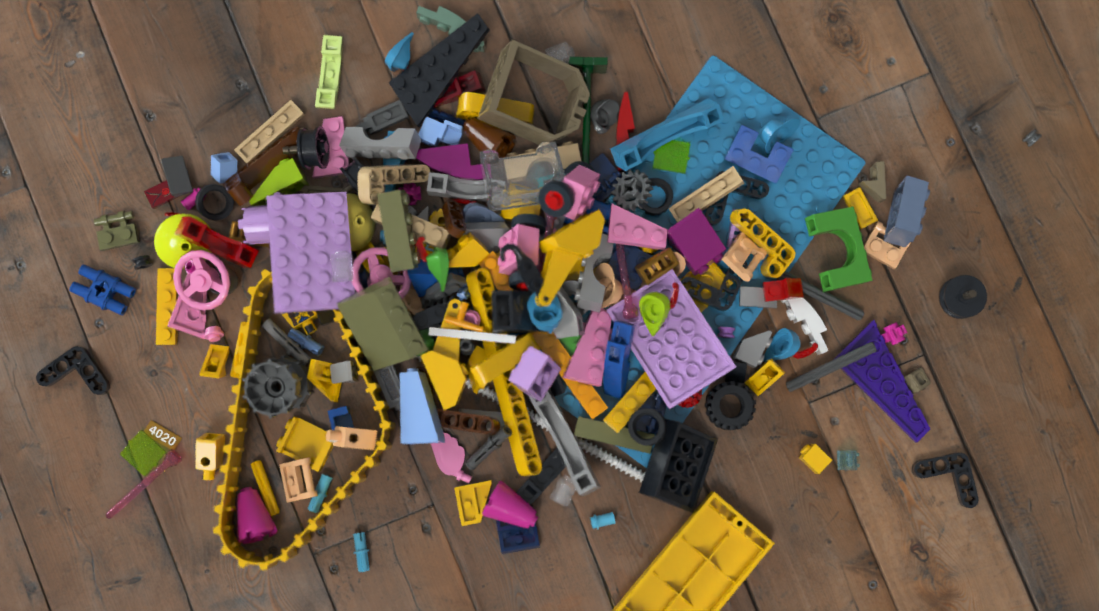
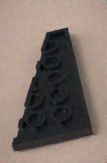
[388,13,490,128]

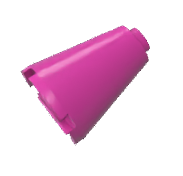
[482,480,538,529]
[237,487,278,544]

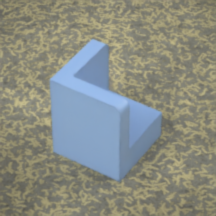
[418,117,443,148]
[438,120,464,146]
[211,152,238,184]

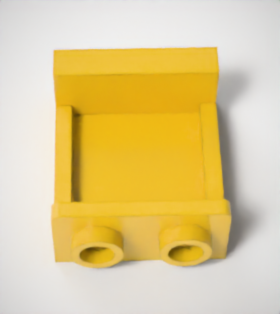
[276,416,334,472]

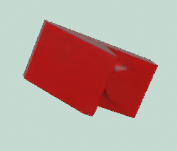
[762,278,804,302]

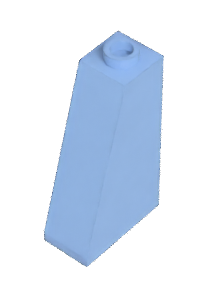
[400,368,445,445]

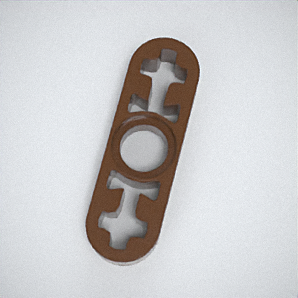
[442,199,467,238]

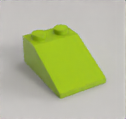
[249,158,310,206]

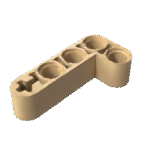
[358,164,430,205]

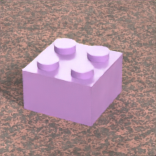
[509,346,561,402]

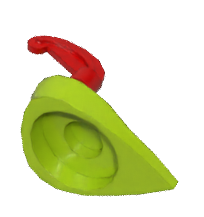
[639,282,679,337]

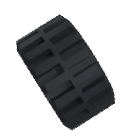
[705,381,756,430]

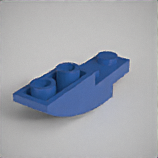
[603,320,635,399]

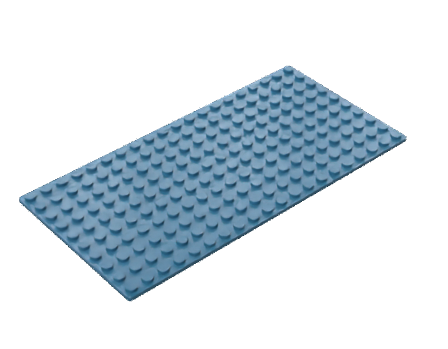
[510,56,865,468]

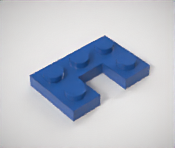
[725,125,794,184]

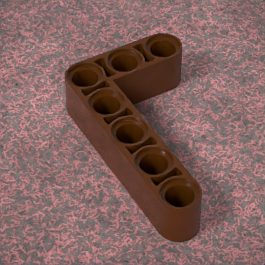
[224,126,300,206]
[416,366,500,435]

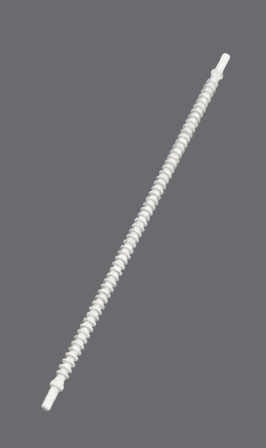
[414,356,645,483]

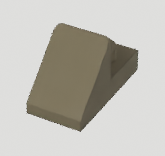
[858,161,886,203]

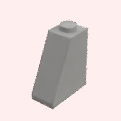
[459,222,511,253]

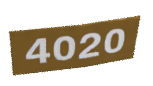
[143,420,182,451]

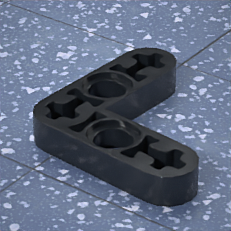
[705,171,769,226]
[681,261,748,311]
[36,346,110,395]
[912,452,979,508]

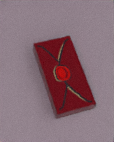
[144,180,182,209]

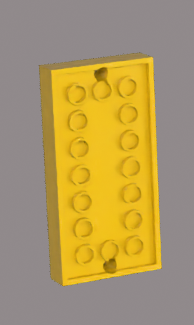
[612,491,775,611]

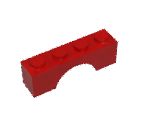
[175,216,259,268]

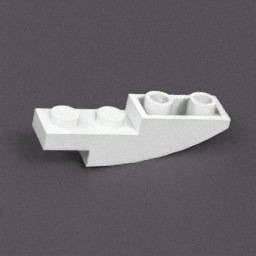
[780,298,828,355]

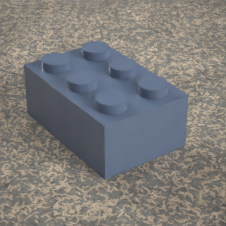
[883,176,930,247]

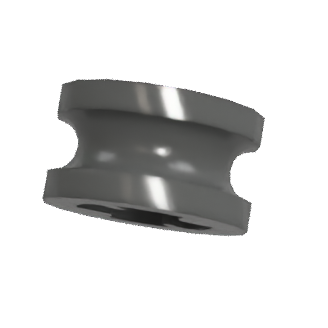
[1022,129,1042,147]

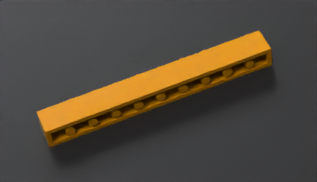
[478,251,608,419]

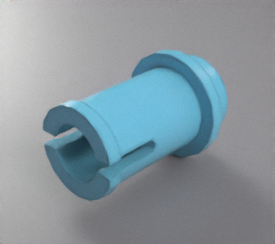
[590,512,616,530]

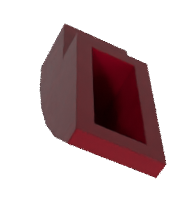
[433,70,486,108]

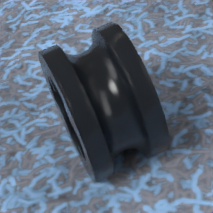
[132,255,152,270]

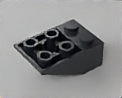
[491,290,548,334]

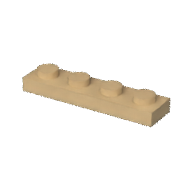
[234,100,304,164]
[669,166,744,223]

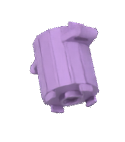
[238,192,284,244]

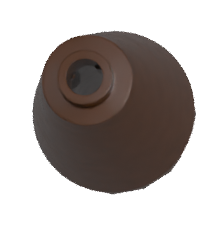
[463,117,516,167]

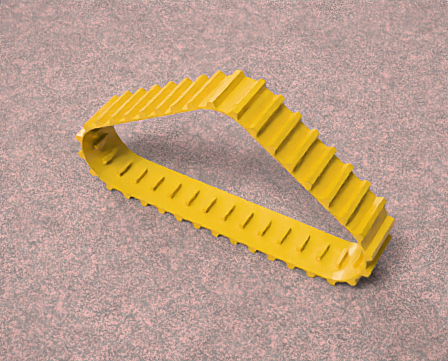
[213,269,396,570]

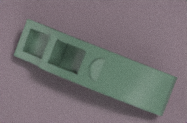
[416,6,485,52]

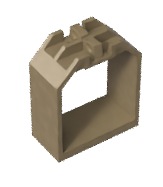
[477,39,590,146]

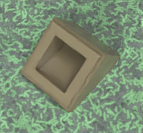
[904,367,931,394]

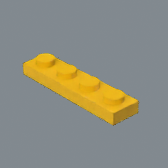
[156,268,178,345]
[603,372,656,433]

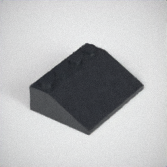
[639,419,718,513]

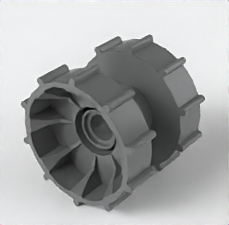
[243,354,314,419]

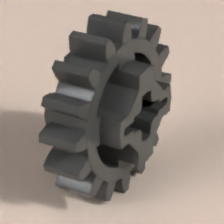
[611,169,653,212]

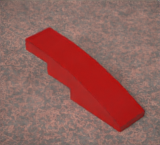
[616,92,635,173]

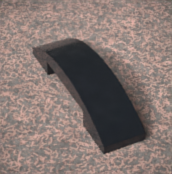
[516,447,582,505]

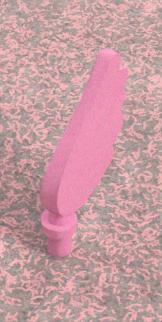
[430,432,472,483]

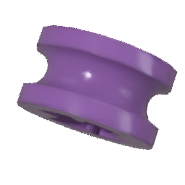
[717,327,735,338]

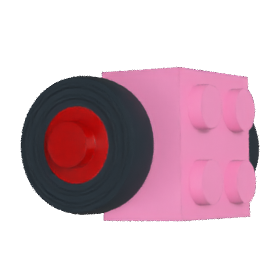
[538,161,600,221]
[498,214,546,291]

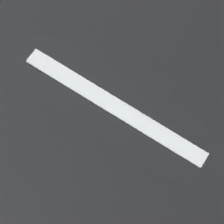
[429,327,516,344]

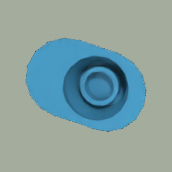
[758,118,800,152]
[528,293,562,334]

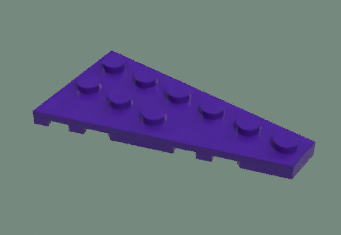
[833,320,930,443]

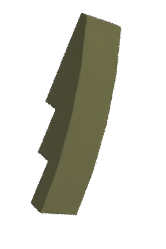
[574,416,654,454]

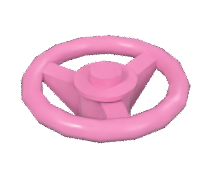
[351,248,411,299]
[173,250,230,310]

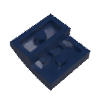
[496,506,540,554]

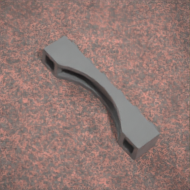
[528,388,601,496]

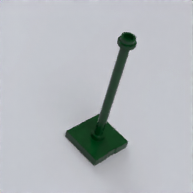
[569,57,608,164]

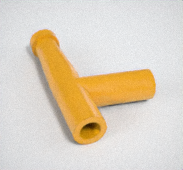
[444,302,484,332]

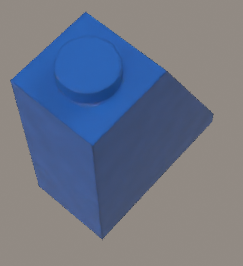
[407,259,465,297]

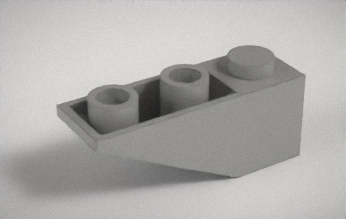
[553,286,585,339]

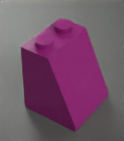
[667,208,726,276]

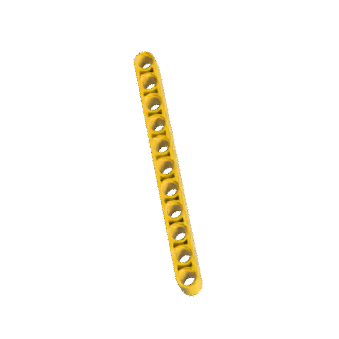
[466,268,542,477]

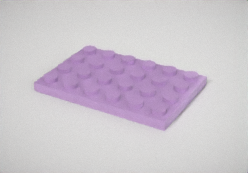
[267,192,355,314]
[606,269,736,410]

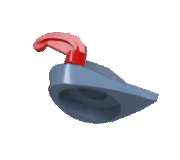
[452,199,505,223]

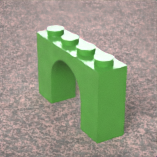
[805,207,873,292]

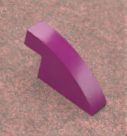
[415,143,492,180]

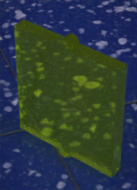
[653,140,690,174]
[120,430,167,476]

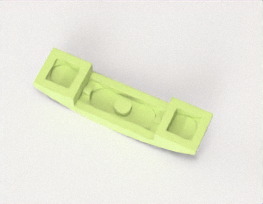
[315,35,343,109]

